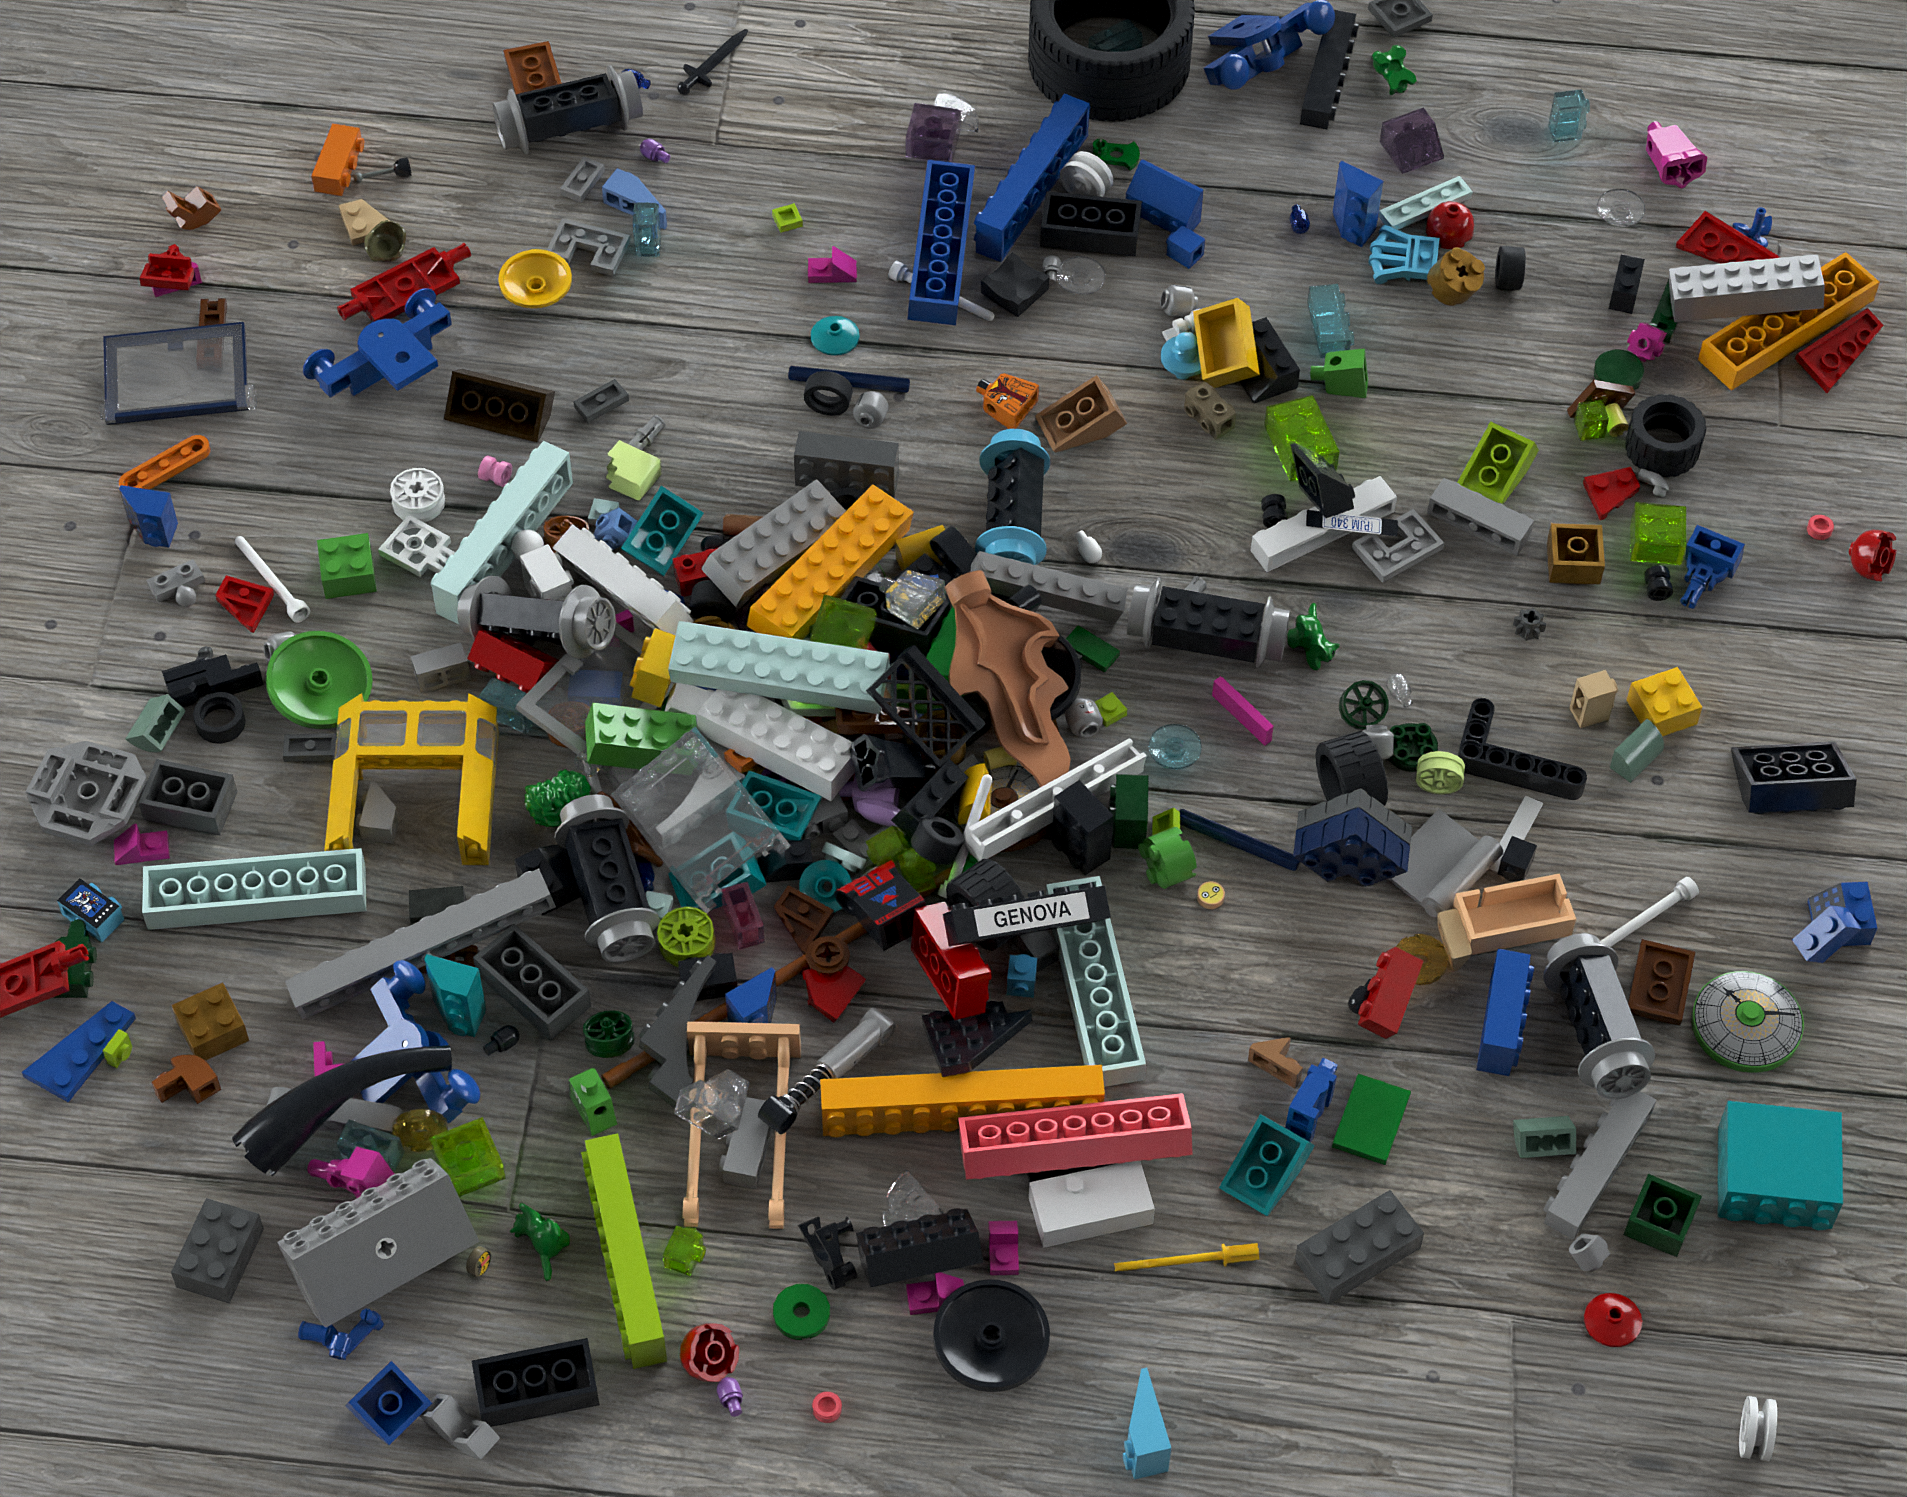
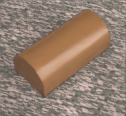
[723,514,763,536]

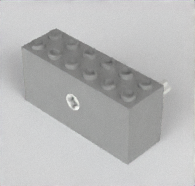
[277,1158,480,1327]

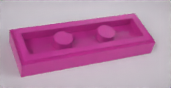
[1212,676,1274,746]

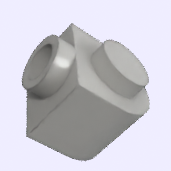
[1569,1233,1611,1271]

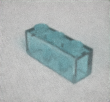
[1307,284,1354,358]

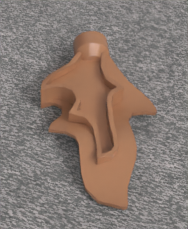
[945,570,1071,787]

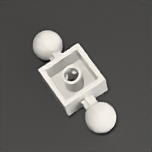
[511,530,574,601]

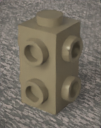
[1184,382,1237,440]

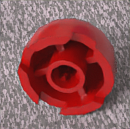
[1426,201,1474,249]
[1849,529,1897,582]
[679,1323,739,1382]

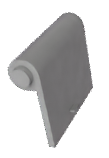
[1388,809,1503,917]

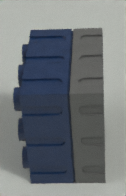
[1293,788,1412,887]

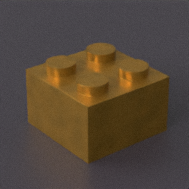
[1547,523,1605,584]
[171,982,249,1061]

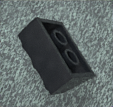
[1240,317,1300,404]
[1290,443,1355,518]

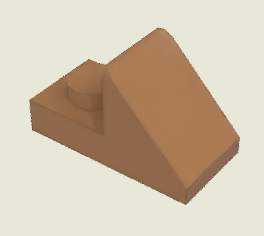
[1248,1037,1303,1089]

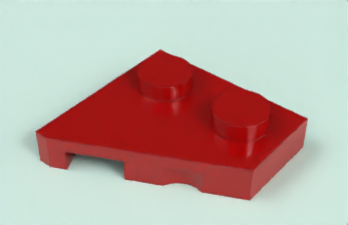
[1583,467,1640,520]
[215,575,274,633]

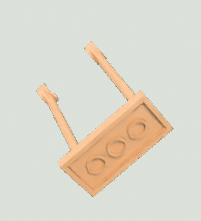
[682,1022,801,1229]

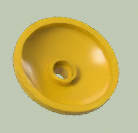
[498,249,572,308]

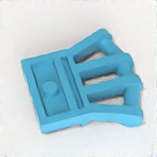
[1368,225,1440,284]

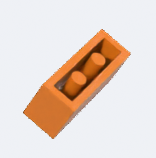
[311,123,365,196]

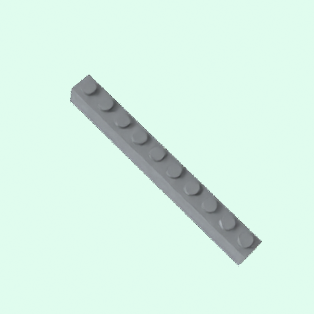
[285,869,556,1019]

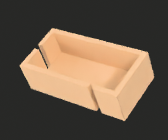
[1452,873,1576,955]

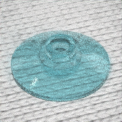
[1149,724,1202,770]

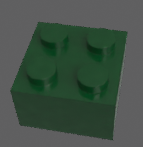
[1109,774,1149,849]
[1623,1174,1702,1257]

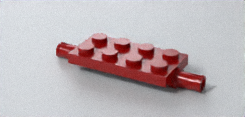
[337,243,471,322]
[0,941,89,1018]

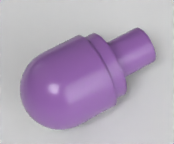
[640,139,671,163]
[717,1377,743,1417]

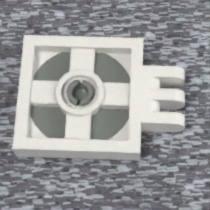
[378,515,455,577]

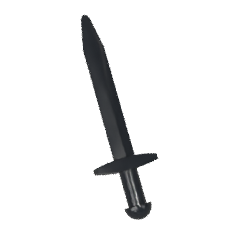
[677,29,748,95]

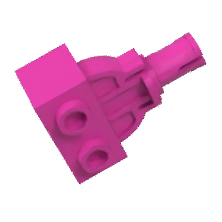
[307,1147,394,1198]

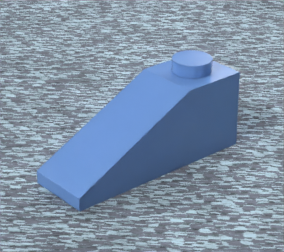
[602,168,667,230]

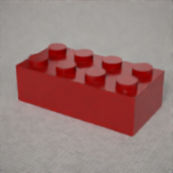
[911,902,992,1020]

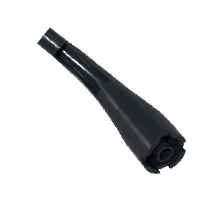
[232,1045,452,1176]

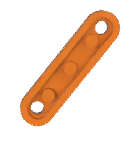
[119,435,211,490]

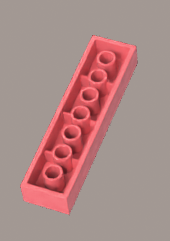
[958,1093,1193,1180]

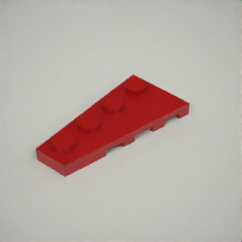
[1676,211,1780,264]
[1795,308,1884,393]

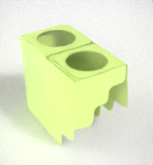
[606,440,661,501]

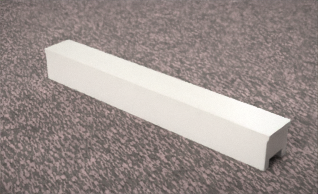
[963,738,1147,861]

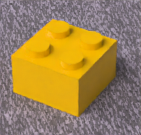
[629,628,676,708]
[1627,667,1702,737]

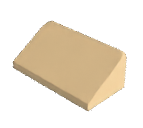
[1437,909,1472,972]

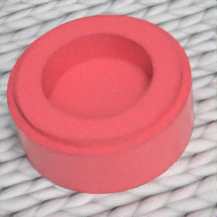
[1807,515,1834,540]
[812,1392,842,1423]

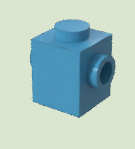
[1007,954,1037,998]

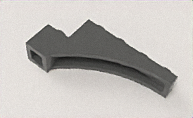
[638,955,717,1108]

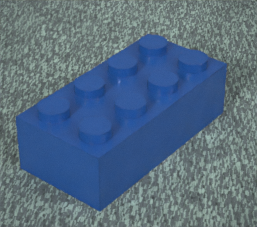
[1476,949,1534,1076]

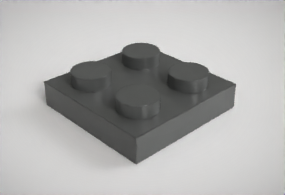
[1368,0,1433,38]

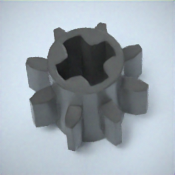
[1513,608,1546,641]

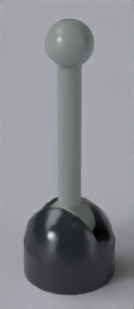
[353,157,412,182]

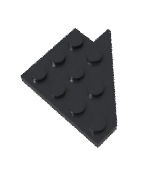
[922,1001,1032,1077]

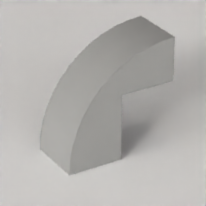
[420,1393,500,1460]

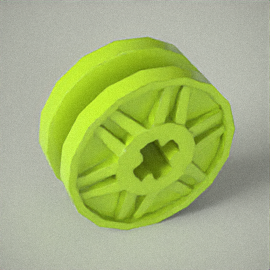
[657,906,716,967]

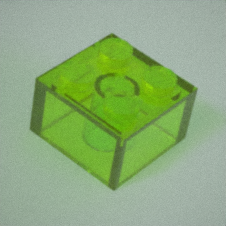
[1630,502,1686,565]
[429,1117,506,1197]

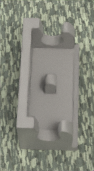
[410,642,471,693]

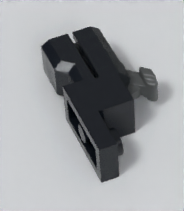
[162,646,264,707]

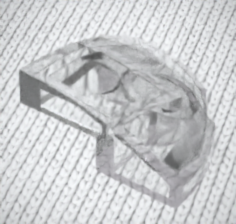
[932,89,979,133]
[883,1169,944,1226]

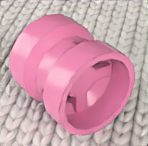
[478,455,512,487]

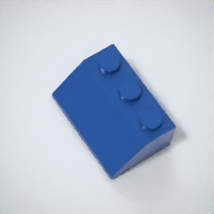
[1125,159,1203,233]
[1333,161,1383,247]

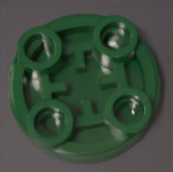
[1594,349,1644,390]
[1388,723,1438,772]

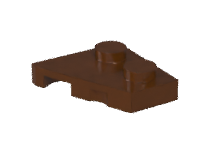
[1567,380,1635,418]
[774,885,835,954]

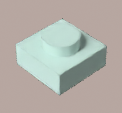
[588,498,619,525]
[646,891,674,921]

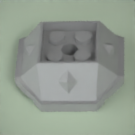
[25,741,148,846]

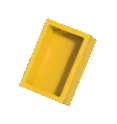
[1193,298,1260,388]

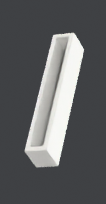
[1251,476,1397,572]

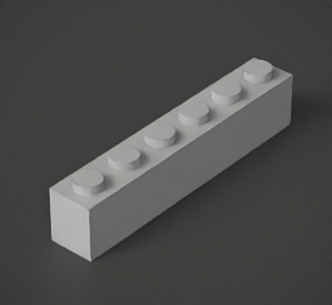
[970,551,1128,623]
[1543,1091,1657,1240]

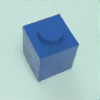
[1166,225,1205,269]

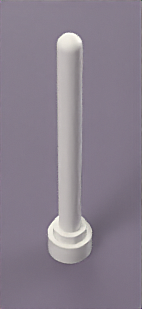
[888,260,994,321]
[235,536,310,623]
[938,774,992,898]
[1600,877,1699,947]

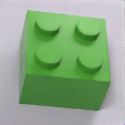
[317,533,377,599]

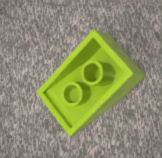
[1457,421,1539,504]

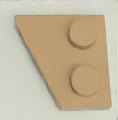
[339,199,390,246]

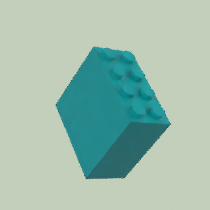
[1718,1101,1843,1230]

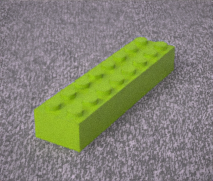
[581,1133,667,1369]

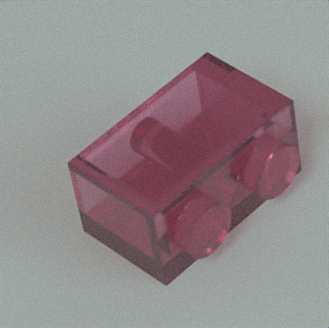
[721,882,765,950]

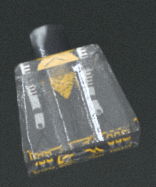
[879,570,946,629]

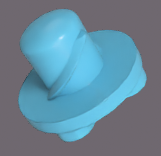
[1161,332,1201,380]

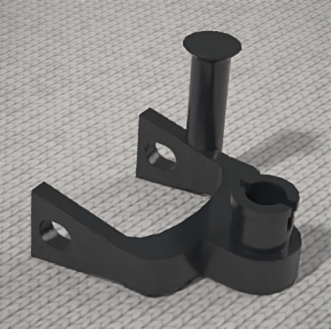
[797,1216,857,1290]

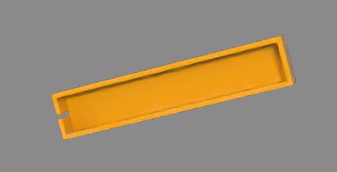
[820,1065,1105,1138]

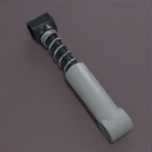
[758,1007,897,1134]

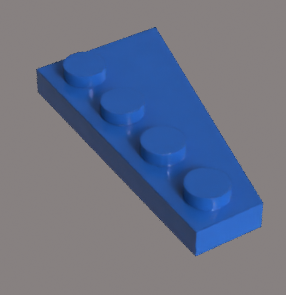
[22,1001,136,1102]

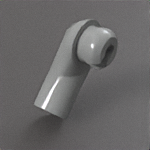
[1637,468,1669,498]

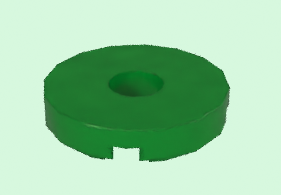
[773,1284,830,1340]

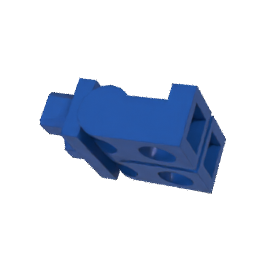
[1285,1058,1338,1142]

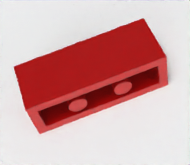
[1358,947,1424,1039]

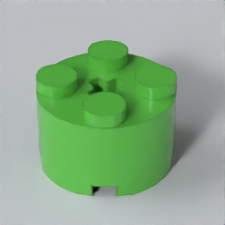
[1138,827,1197,889]

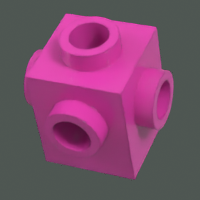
[1627,323,1667,362]

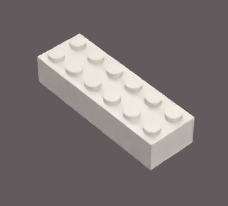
[553,524,694,635]
[696,689,855,801]

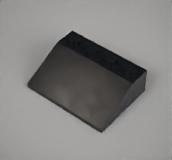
[1731,742,1857,814]

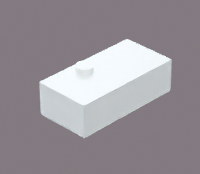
[1029,1161,1155,1248]

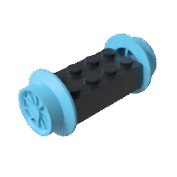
[975,429,1050,565]

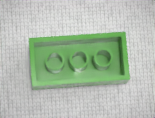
[585,703,700,775]

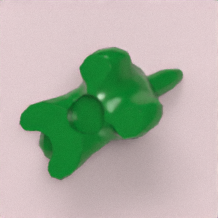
[1371,45,1417,95]
[1287,603,1340,670]
[510,1202,570,1282]

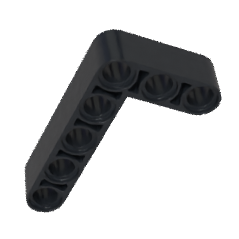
[930,526,1042,612]
[1458,698,1587,800]

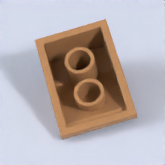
[1035,375,1127,453]

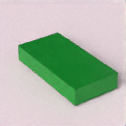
[1066,625,1120,673]

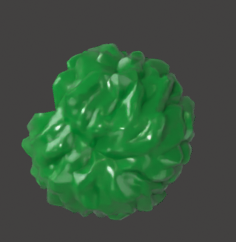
[524,769,591,827]

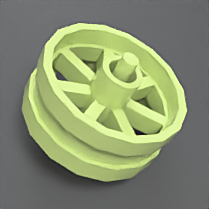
[1416,751,1465,794]

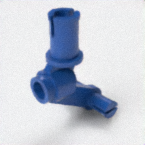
[298,1309,384,1360]

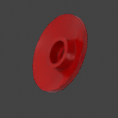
[1584,1293,1642,1347]

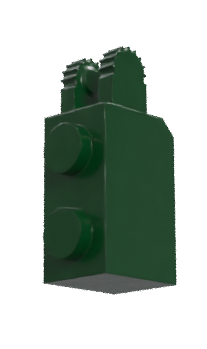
[54,919,97,998]

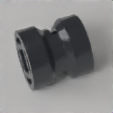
[1261,494,1288,528]
[1644,565,1673,601]

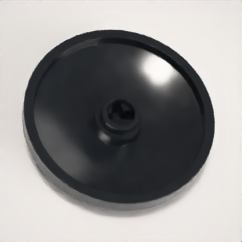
[933,1279,1050,1392]

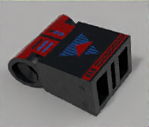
[834,859,926,951]

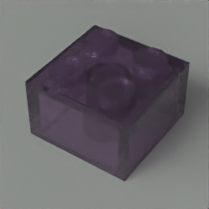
[906,103,961,162]

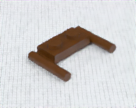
[597,791,663,867]

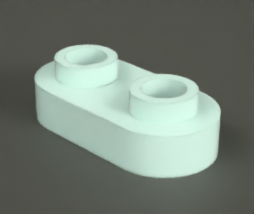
[822,842,867,872]

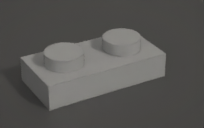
[560,157,605,203]

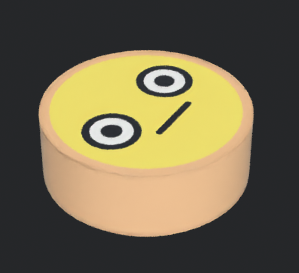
[1197,881,1225,909]

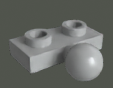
[146,559,205,607]

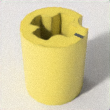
[1600,403,1629,437]
[983,746,1017,770]

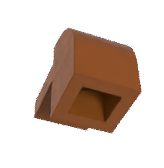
[162,186,222,230]
[152,1054,221,1104]

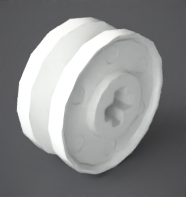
[1060,151,1113,197]
[390,468,445,522]
[1739,1396,1777,1461]

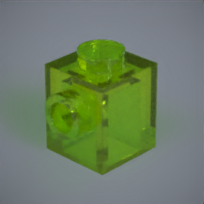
[1574,400,1609,441]
[865,825,913,866]
[898,849,937,893]
[663,1225,706,1276]

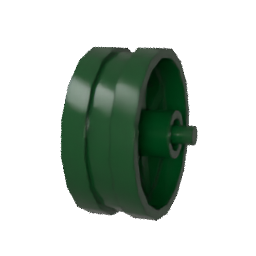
[1339,680,1389,730]
[583,1010,635,1058]

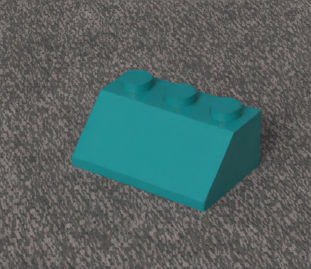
[424,954,487,1037]

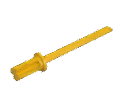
[1114,1243,1259,1272]

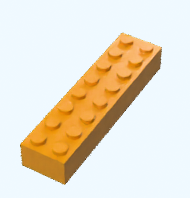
[1698,252,1880,391]
[747,485,914,640]

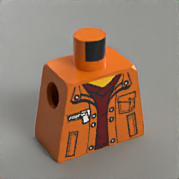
[976,373,1039,429]

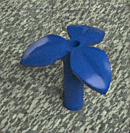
[1732,207,1772,247]

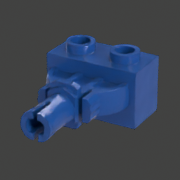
[1680,525,1745,609]

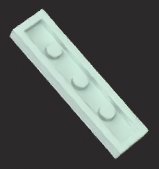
[1379,176,1473,230]

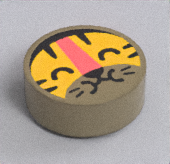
[466,1246,492,1277]

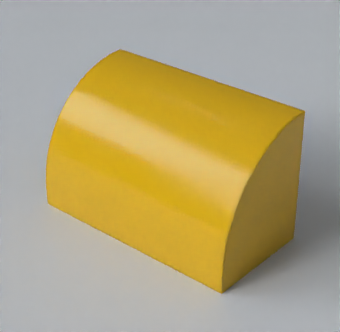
[896,525,945,571]
[958,763,992,825]

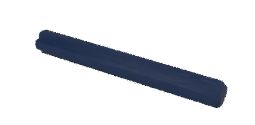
[788,366,910,393]
[1179,809,1300,871]

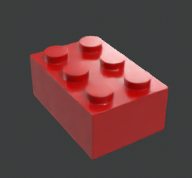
[467,630,559,693]

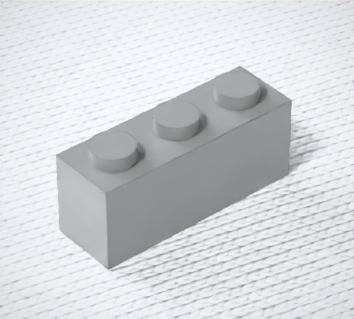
[719,1096,773,1190]

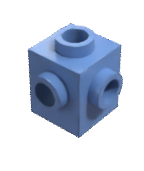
[594,507,637,550]

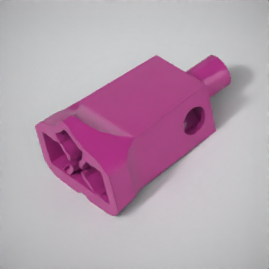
[1646,121,1707,189]

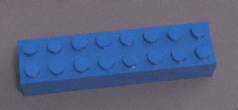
[974,93,1090,262]
[907,160,975,326]

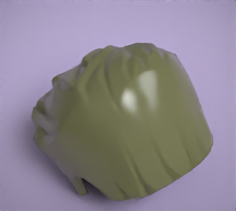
[364,220,406,262]

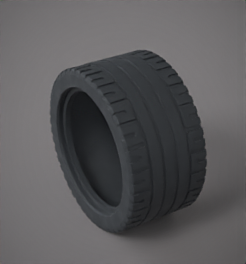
[1028,0,1195,121]

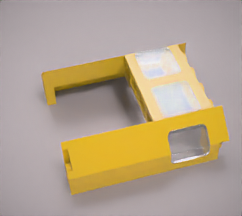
[324,693,499,865]

